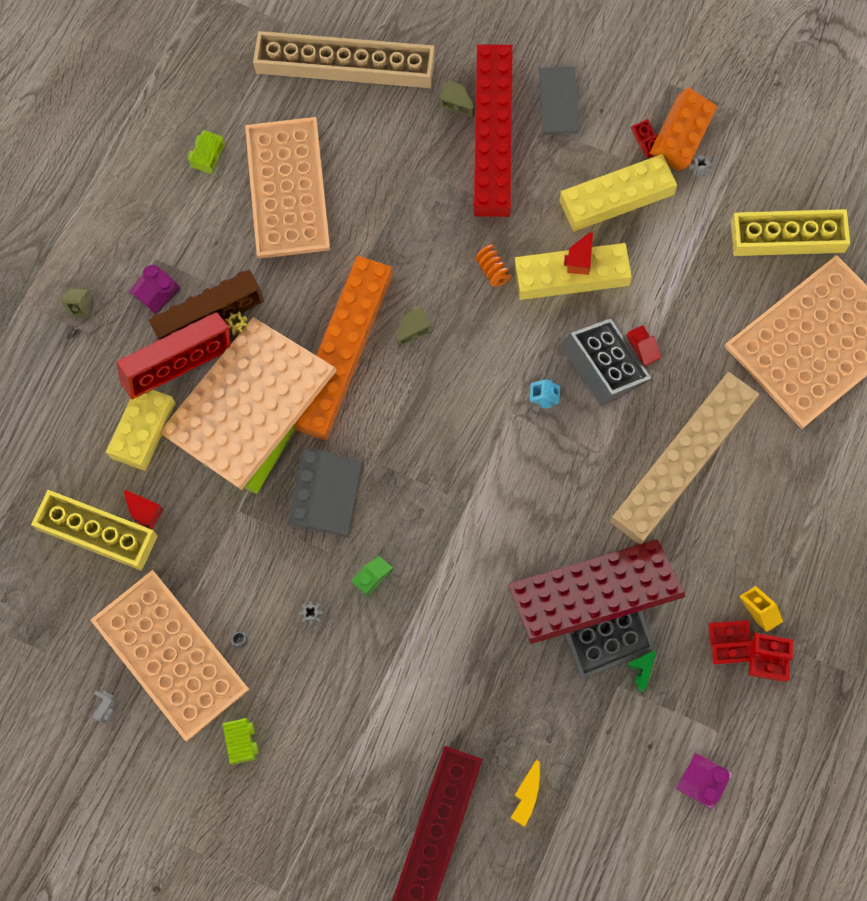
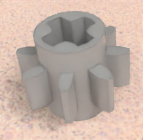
[689,154,713,179]
[299,601,324,627]

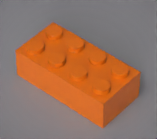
[650,87,718,172]

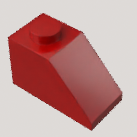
[564,232,593,275]
[124,489,163,530]

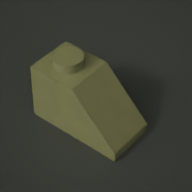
[439,80,474,118]
[61,287,92,317]
[396,307,432,348]

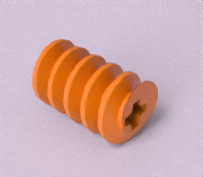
[475,245,512,287]

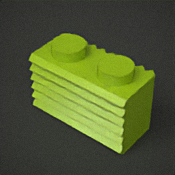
[188,130,225,174]
[223,718,259,765]

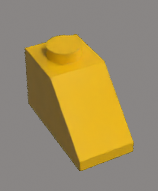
[739,586,783,632]

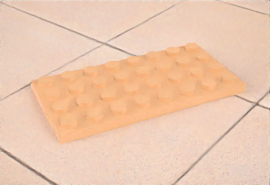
[245,117,330,259]
[90,570,250,742]

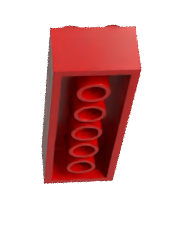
[116,312,230,400]

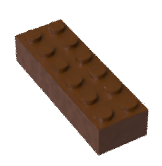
[148,269,265,340]

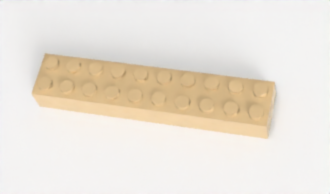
[253,31,435,88]
[610,372,759,544]

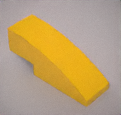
[510,760,540,827]

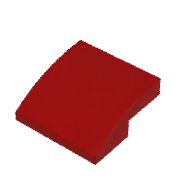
[708,620,752,664]
[749,633,793,682]

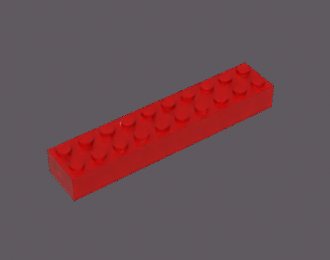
[474,44,513,217]

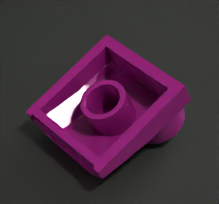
[128,264,181,314]
[675,753,732,810]

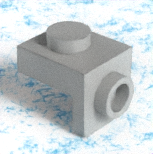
[93,690,117,723]

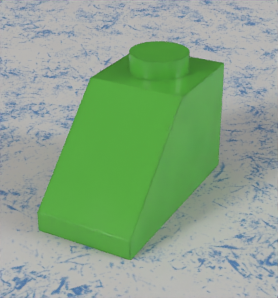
[352,556,394,598]

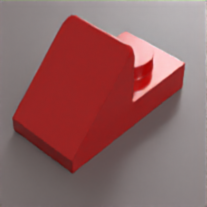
[626,325,661,367]

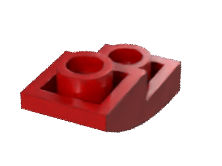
[630,119,658,158]

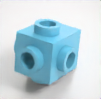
[530,379,560,408]

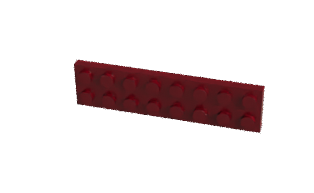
[392,746,483,901]

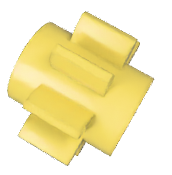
[225,312,248,336]

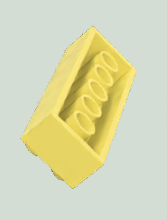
[560,154,677,232]
[731,209,850,256]
[514,243,632,300]
[31,490,158,571]

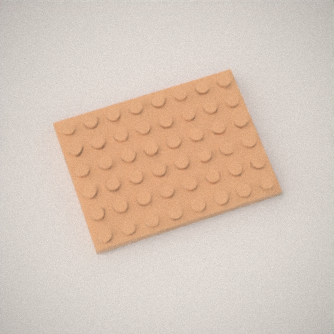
[724,255,867,429]
[160,317,337,490]

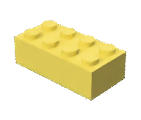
[106,390,176,471]

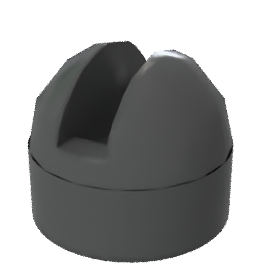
[231,631,248,649]

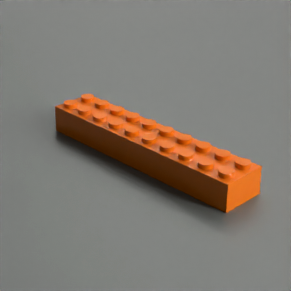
[293,255,393,441]

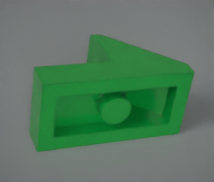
[626,651,656,693]

